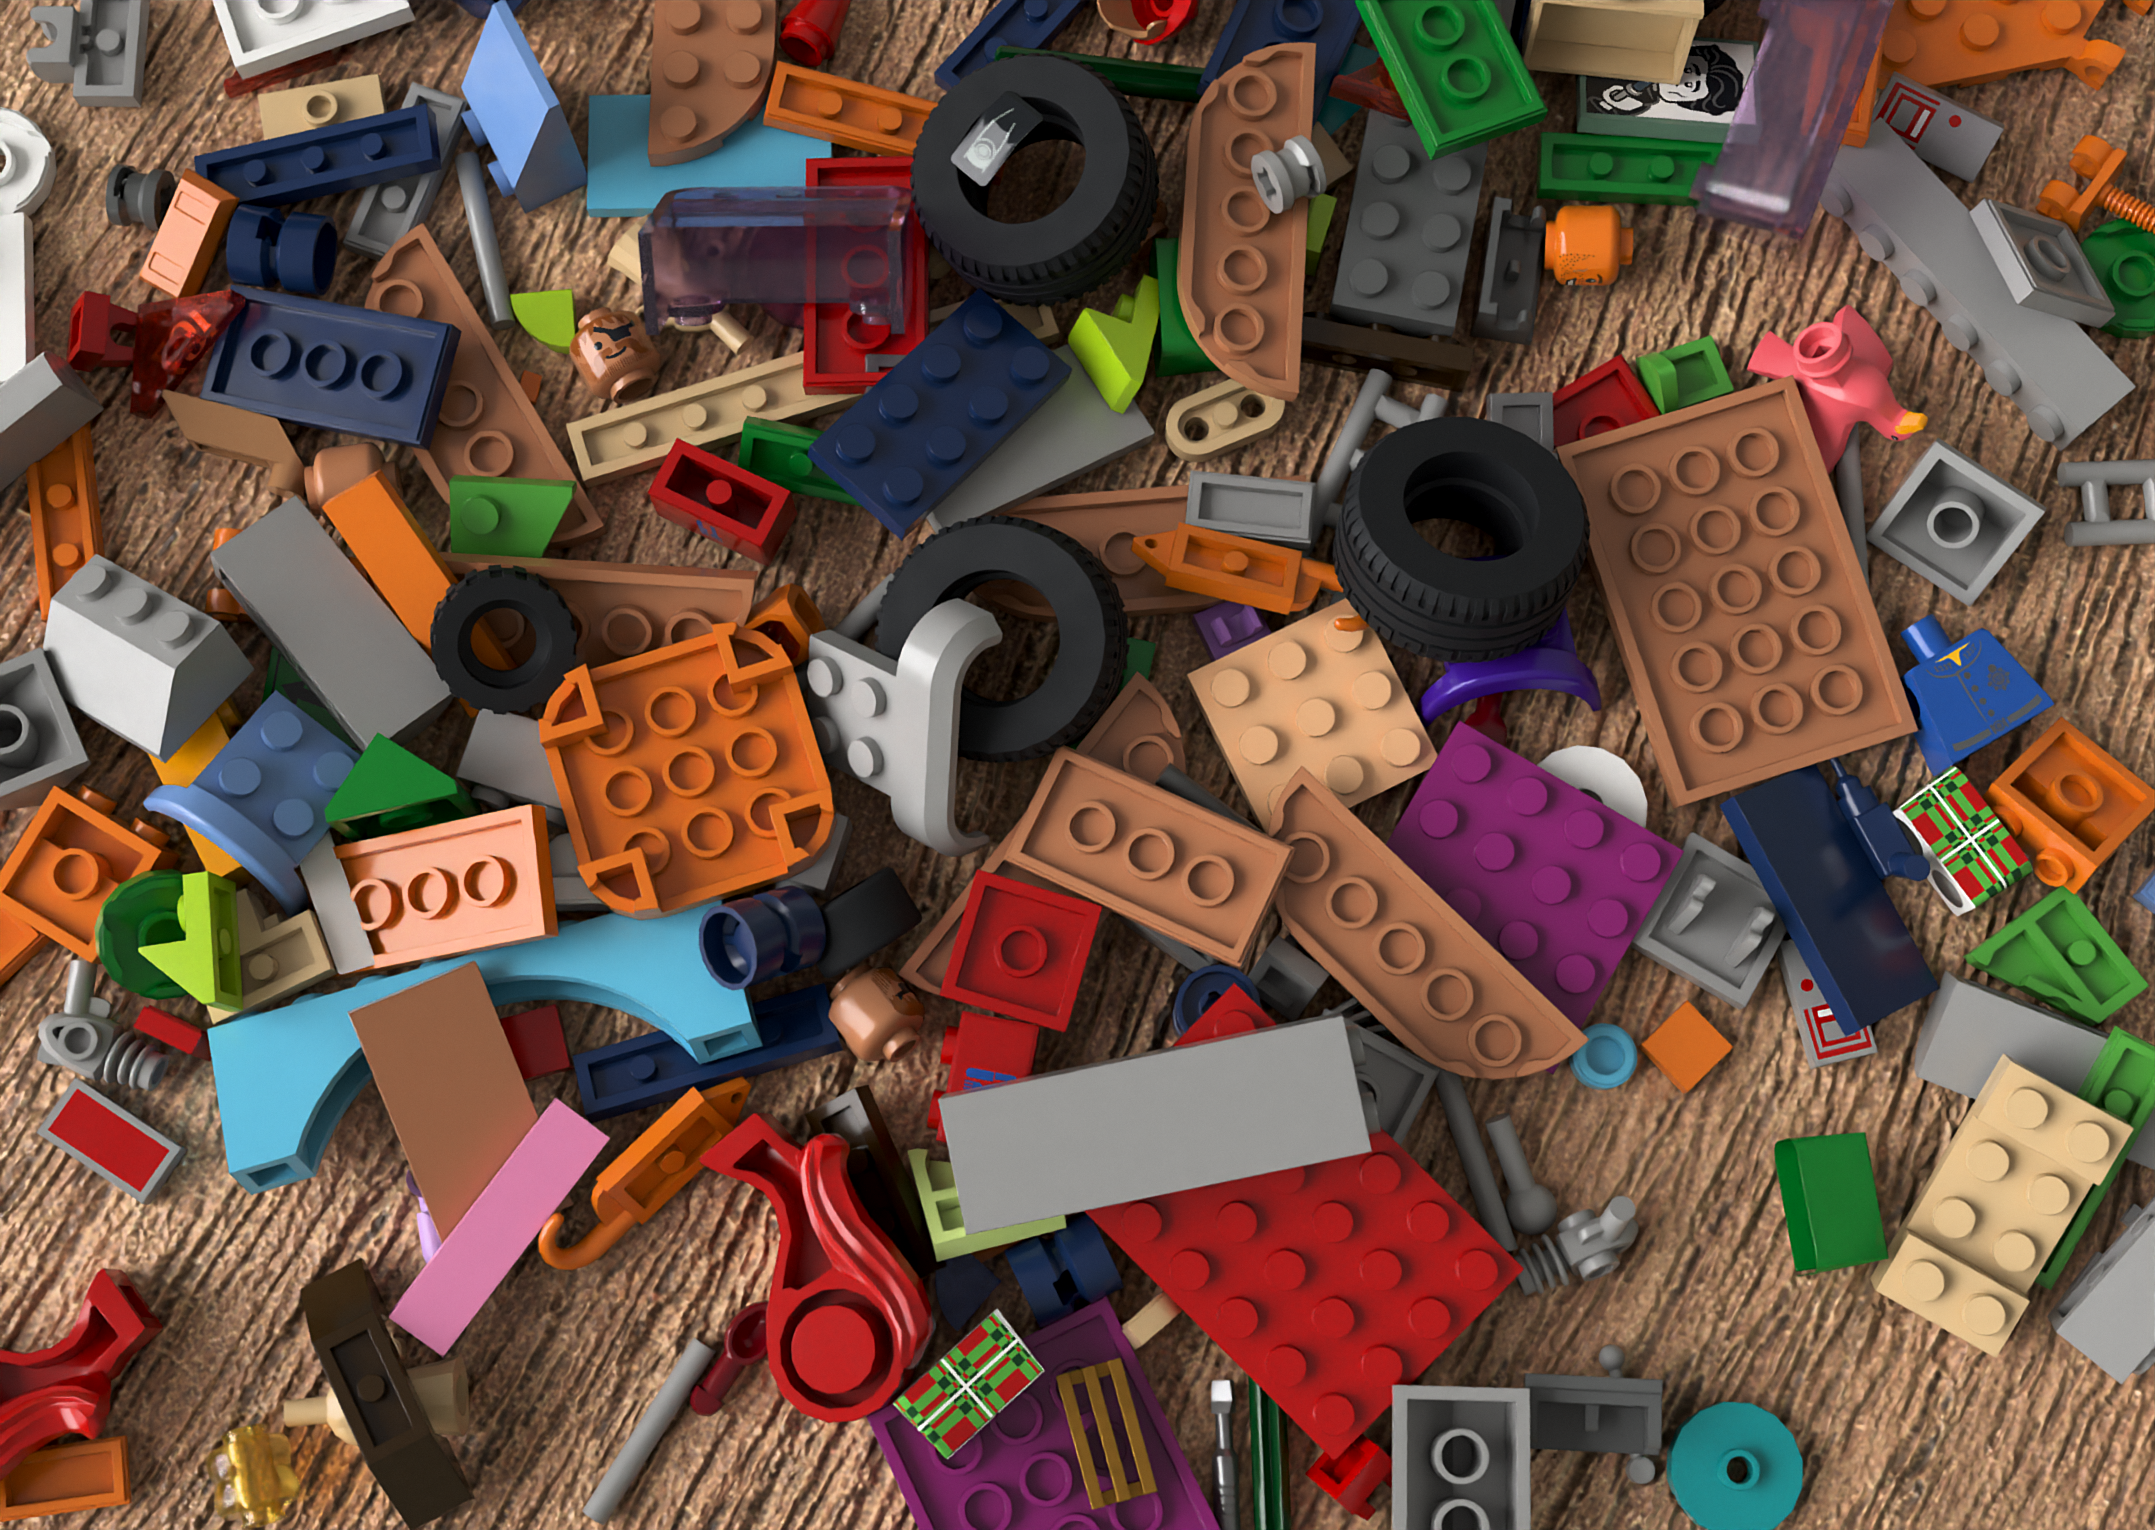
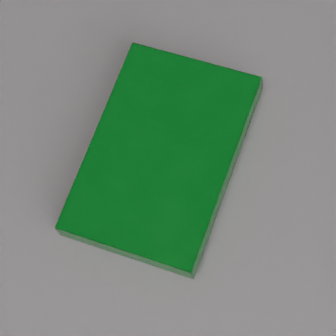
[1355,0,1548,161]

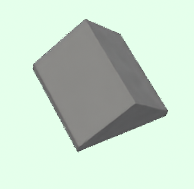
[1866,438,2047,607]
[0,647,92,811]

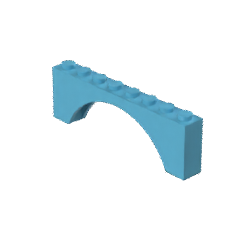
[207,899,763,1195]

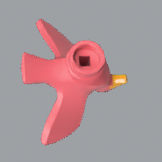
[1747,305,1928,476]

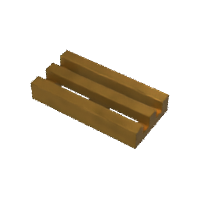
[1056,1358,1157,1510]

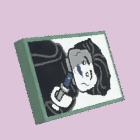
[1576,37,1765,146]

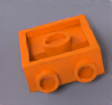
[1982,717,2155,895]
[0,784,180,965]

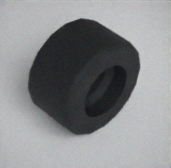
[815,867,922,978]

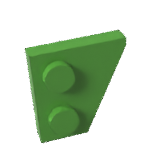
[449,475,577,558]
[1963,886,2149,1026]

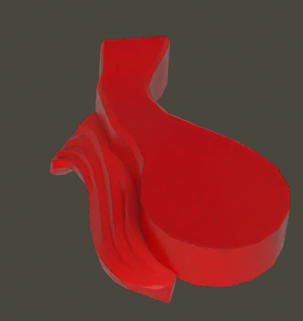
[698,1113,934,1423]
[0,1268,163,1481]

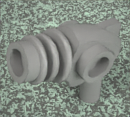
[37,960,169,1091]
[1514,1196,1639,1296]

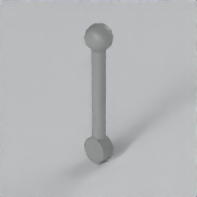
[1599,1344,1655,1484]

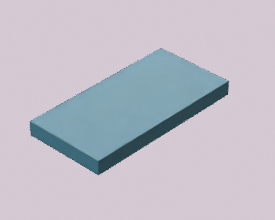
[587,95,833,217]

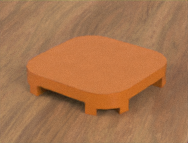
[538,622,837,920]

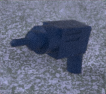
[1829,757,1930,881]

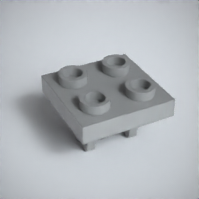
[1629,832,1787,1010]

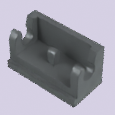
[1470,196,1547,346]
[1524,1373,1663,1455]

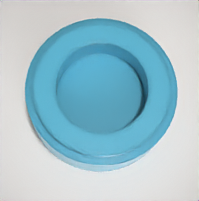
[1569,1023,1637,1090]

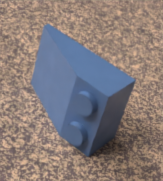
[461,0,587,214]

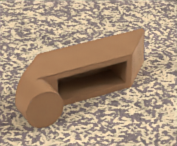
[162,389,306,501]

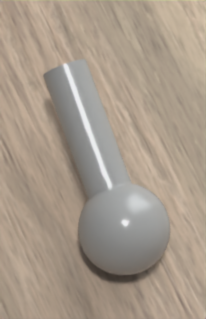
[1485,1113,1558,1235]

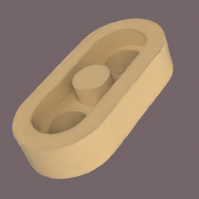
[1165,378,1285,462]

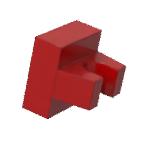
[66,291,137,372]
[1305,1434,1392,1521]

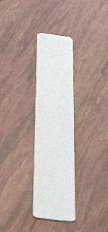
[300,831,375,974]

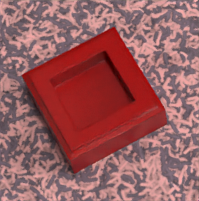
[499,1004,574,1082]
[133,1005,212,1062]

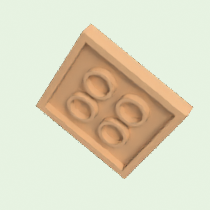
[1185,598,1438,834]

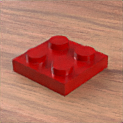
[939,869,1103,1033]

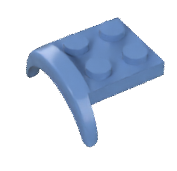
[143,690,361,918]

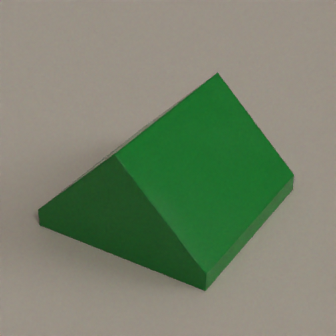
[324,732,483,842]

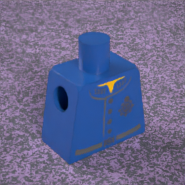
[1900,614,2054,776]

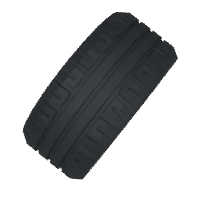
[910,53,1160,307]
[1332,417,1590,663]
[875,515,1130,763]

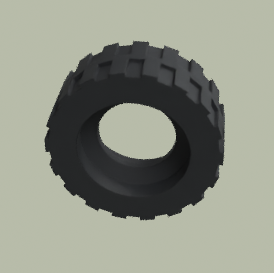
[430,564,577,715]

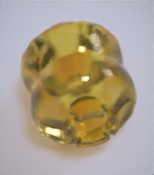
[205,1423,301,1530]

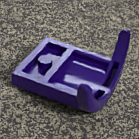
[1415,554,1602,728]

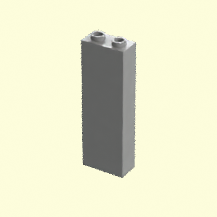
[938,1012,1381,1235]

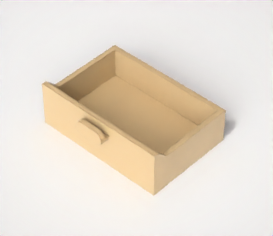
[1522,0,1704,85]

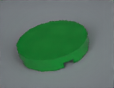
[2080,217,2155,339]
[94,869,189,1000]

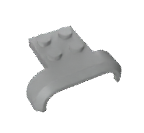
[807,598,1003,857]

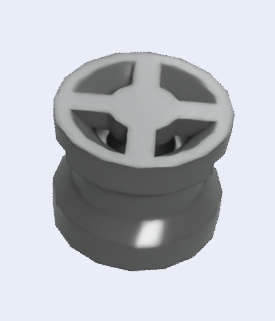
[105,164,176,231]

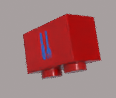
[648,438,797,567]
[927,1011,1040,1147]

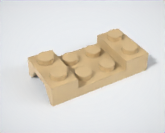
[1870,1053,2134,1358]

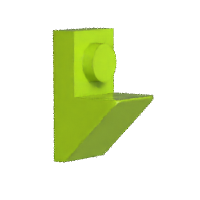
[1068,274,1160,414]
[138,871,243,1012]

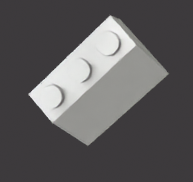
[43,553,255,763]
[1392,1385,1531,1530]

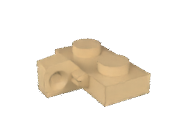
[206,888,338,1026]

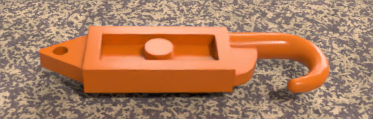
[1131,522,1369,632]
[538,1077,751,1270]

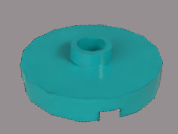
[1667,1402,1803,1530]

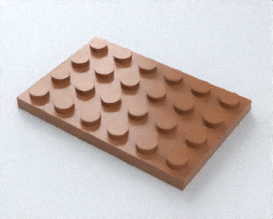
[1552,375,1919,809]

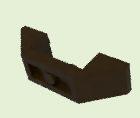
[300,1258,475,1530]

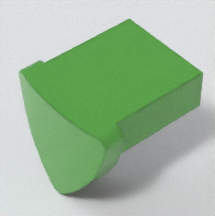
[1636,335,1734,415]

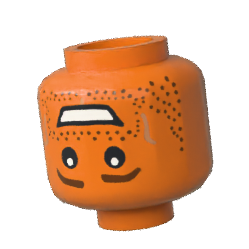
[1544,205,1634,286]

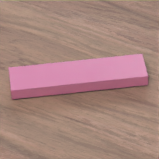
[388,1098,610,1357]

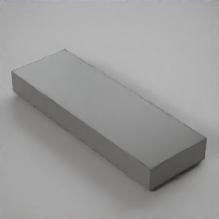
[343,82,471,262]

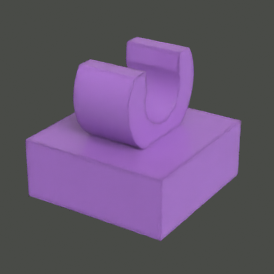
[1192,601,1272,662]

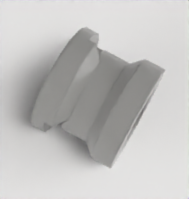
[1251,135,1327,214]

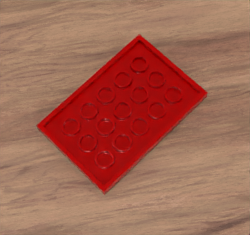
[1084,982,1524,1461]

